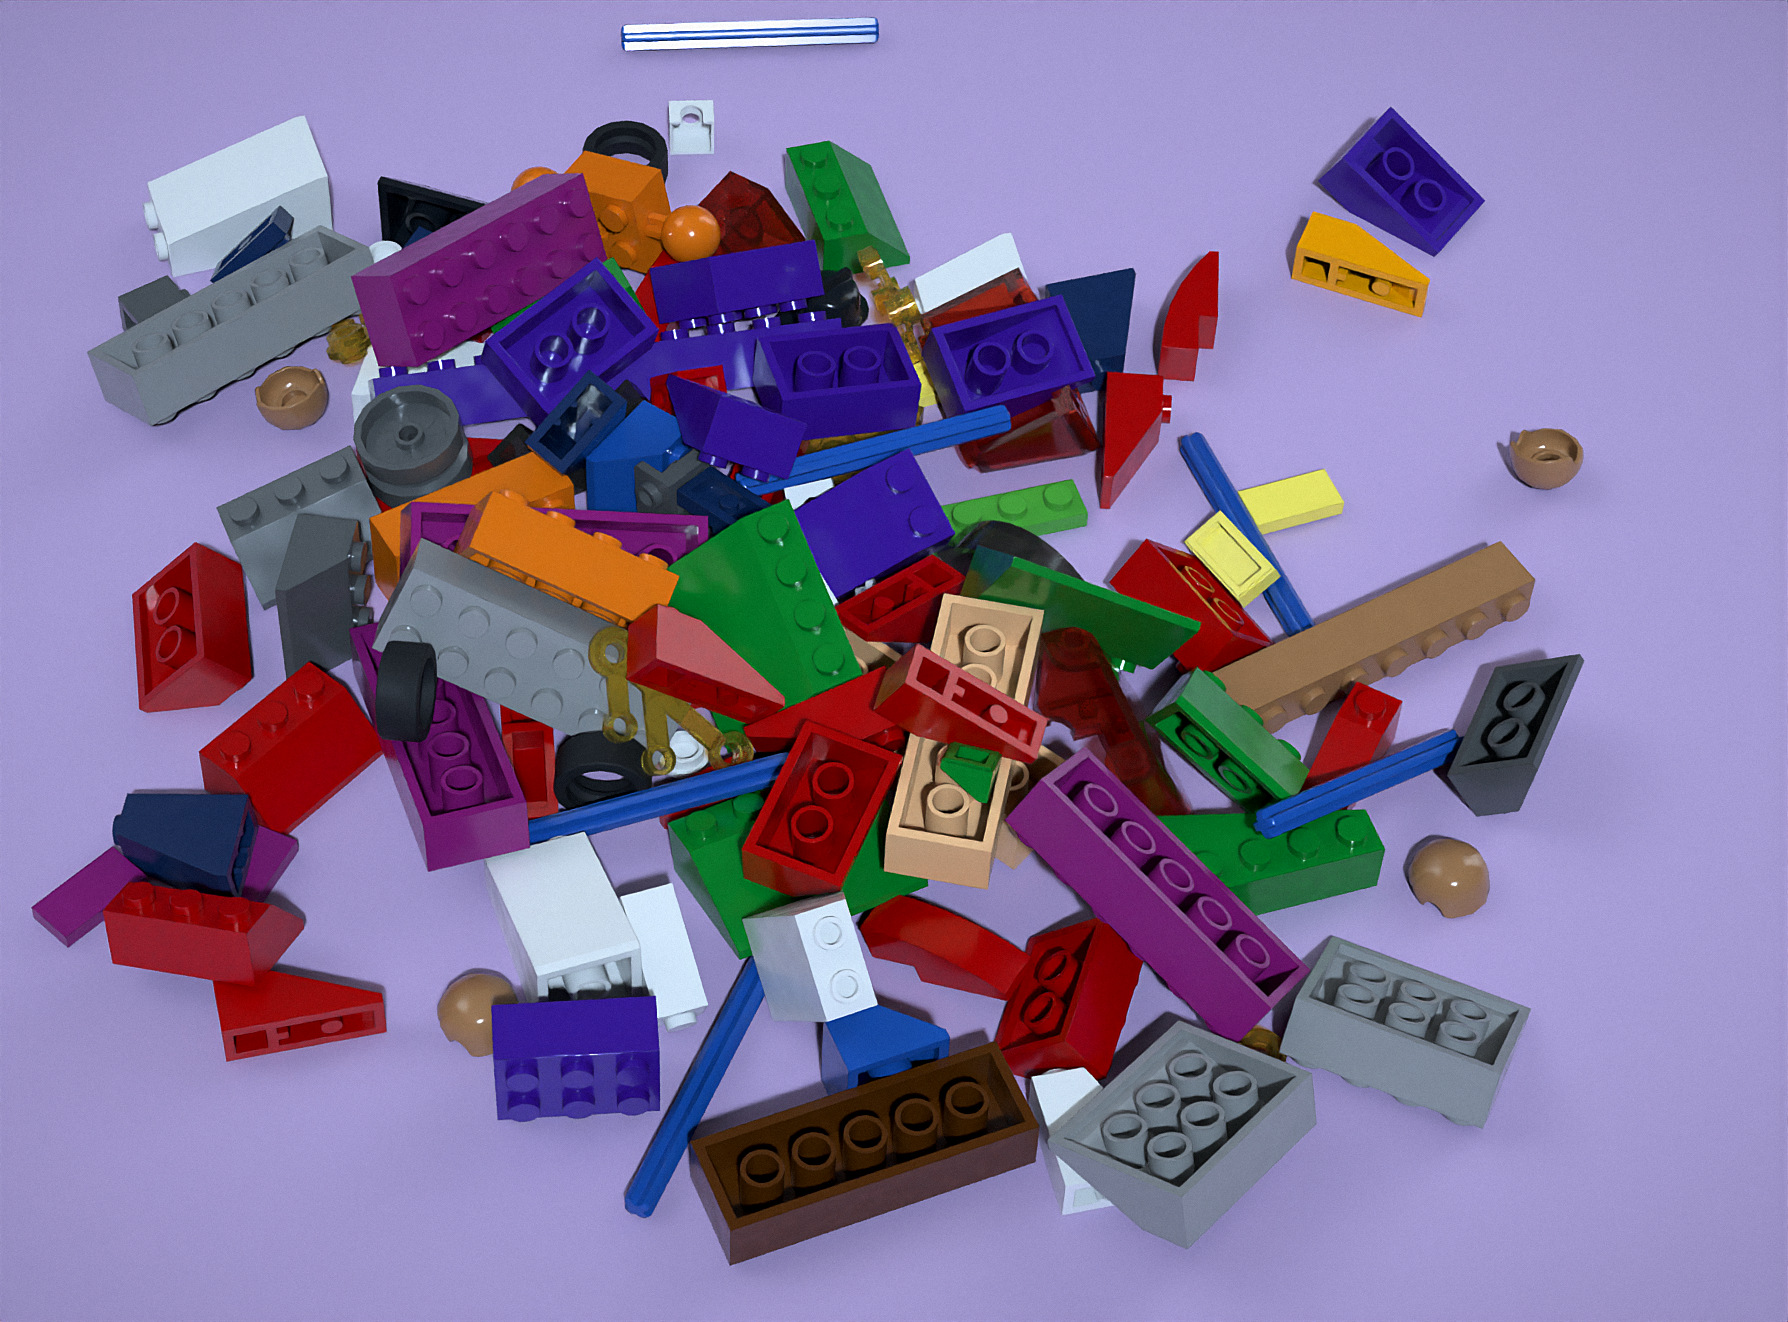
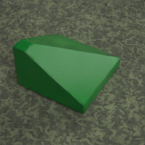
[940,742,1002,804]

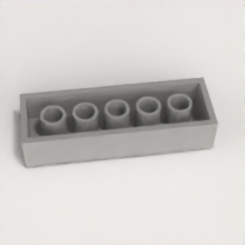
[87,225,374,426]
[372,538,691,772]

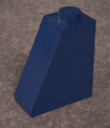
[1044,268,1136,394]
[524,370,627,476]
[112,793,259,898]

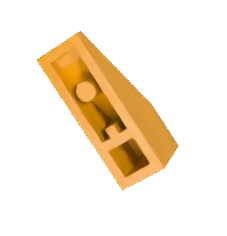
[1291,211,1430,318]

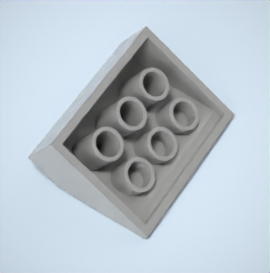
[1279,936,1531,1129]
[1047,1020,1317,1249]

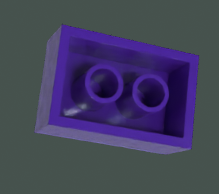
[649,239,825,329]
[480,257,659,427]
[753,322,922,441]
[491,996,660,1122]

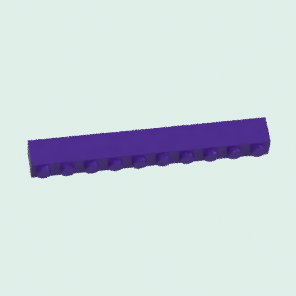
[368,311,842,426]

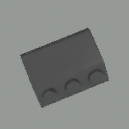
[216,445,383,610]
[275,513,374,680]
[1447,654,1584,817]

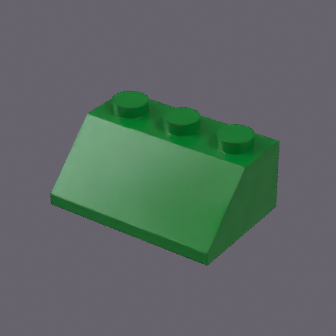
[785,140,910,274]
[1144,667,1310,813]

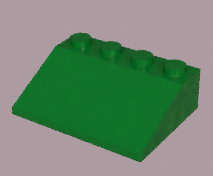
[667,499,863,753]
[960,545,1202,674]
[668,786,928,960]

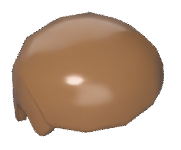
[255,366,328,430]
[1510,428,1584,490]
[1408,839,1490,918]
[437,973,519,1057]

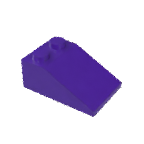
[1318,107,1485,257]
[921,294,1096,418]
[666,373,808,483]
[794,448,956,601]

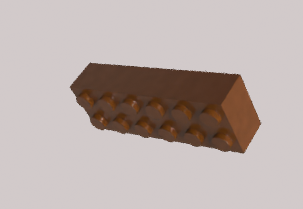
[690,1041,1040,1266]

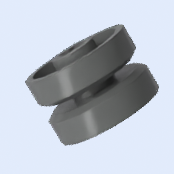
[353,385,473,508]

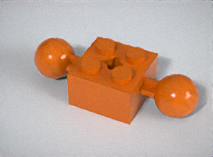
[511,150,721,274]

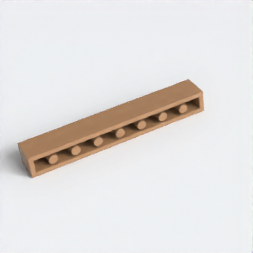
[1212,541,1536,734]

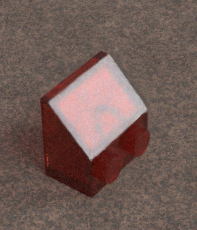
[697,171,806,256]

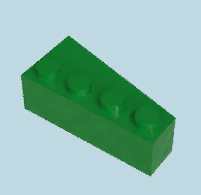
[1156,809,1385,916]

